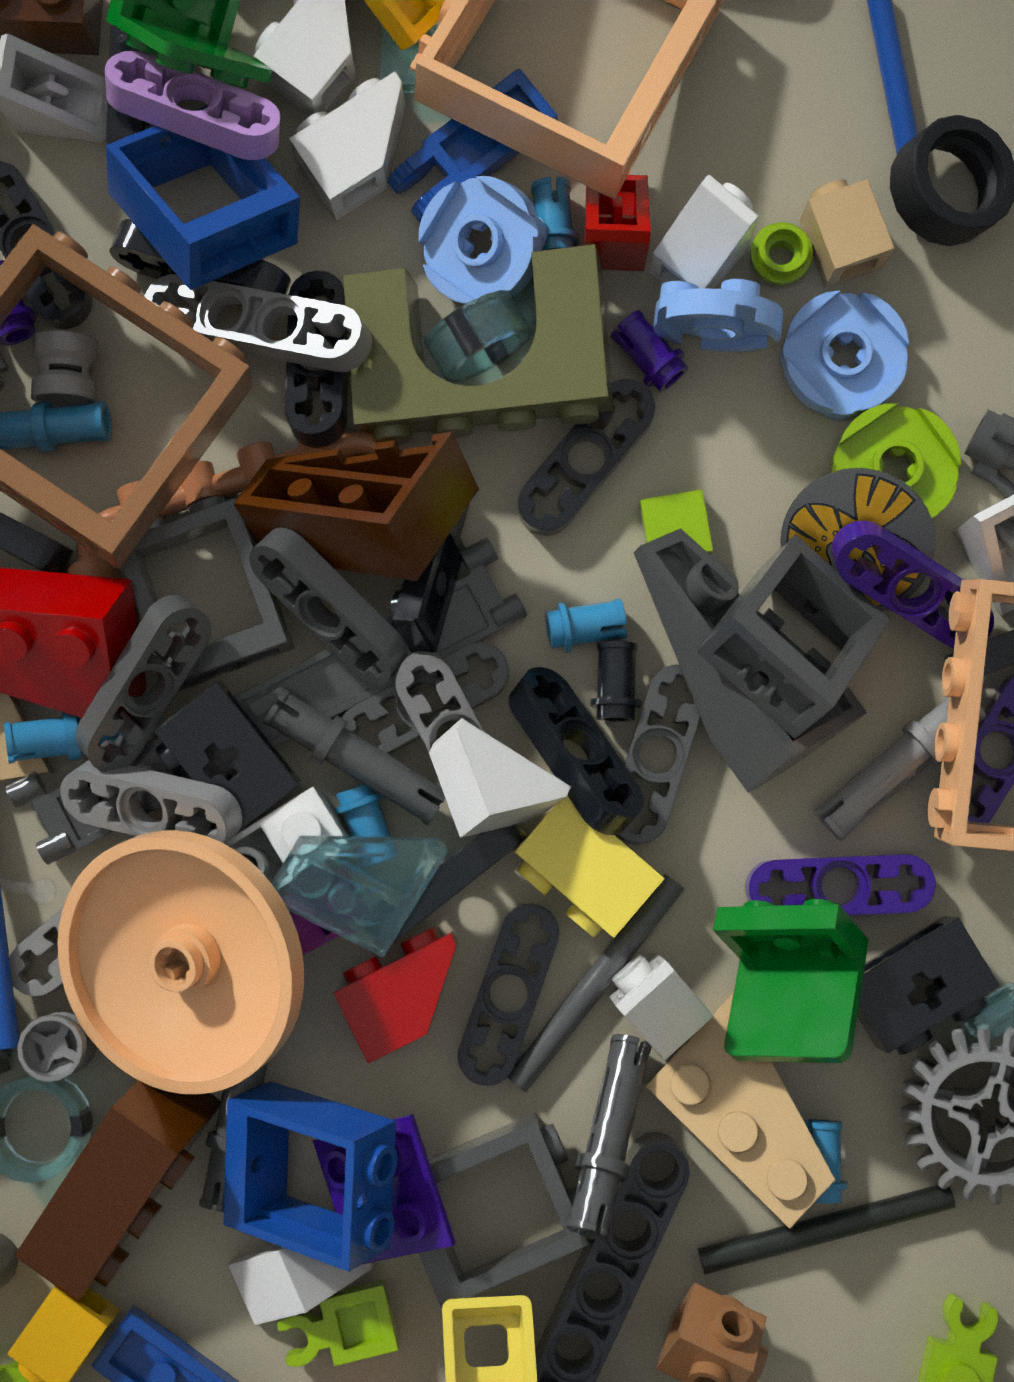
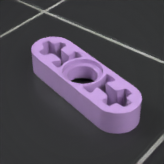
[105,51,280,160]

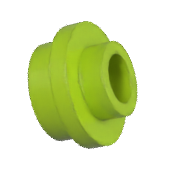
[750,222,813,286]

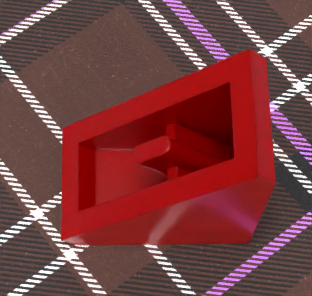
[583,175,651,271]

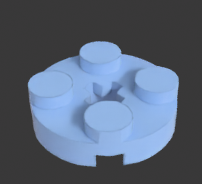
[419,176,547,306]
[653,279,784,352]
[780,290,909,421]

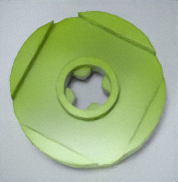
[830,403,961,519]

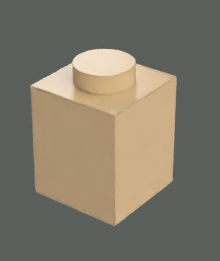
[799,179,895,288]

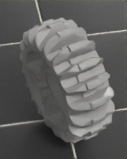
[899,1022,1014,1205]

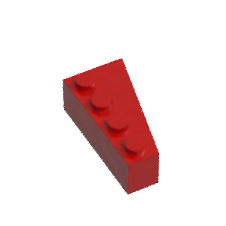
[0,567,147,718]

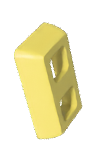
[442,1295,537,1382]

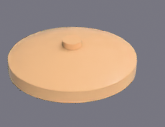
[57,830,304,1094]

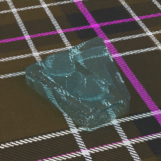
[271,835,448,958]

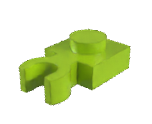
[277,1279,400,1367]
[918,1293,998,1382]

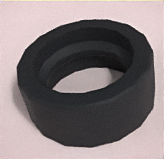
[890,115,1014,246]

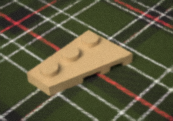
[645,992,836,1229]

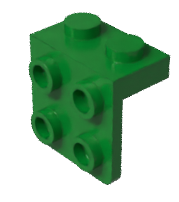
[106,0,273,88]
[713,899,869,1063]

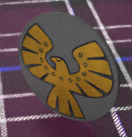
[780,468,935,612]

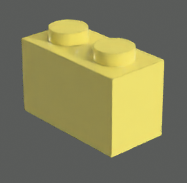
[515,796,665,938]

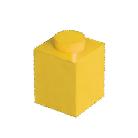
[7,1286,121,1382]

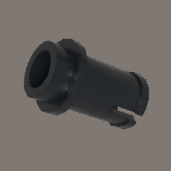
[590,641,641,722]

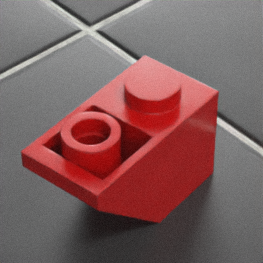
[333,927,458,1064]

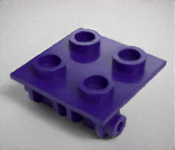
[313,1114,456,1264]

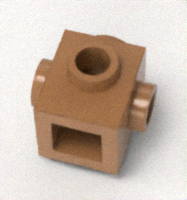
[656,1283,768,1382]

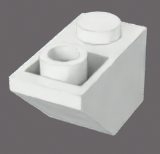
[253,0,357,117]
[289,71,406,221]
[649,174,759,289]
[225,786,353,890]
[609,954,713,1060]

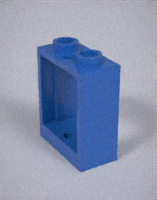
[105,105,300,290]
[223,1081,398,1272]

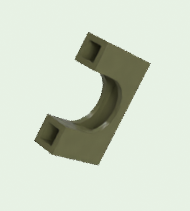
[343,244,614,444]

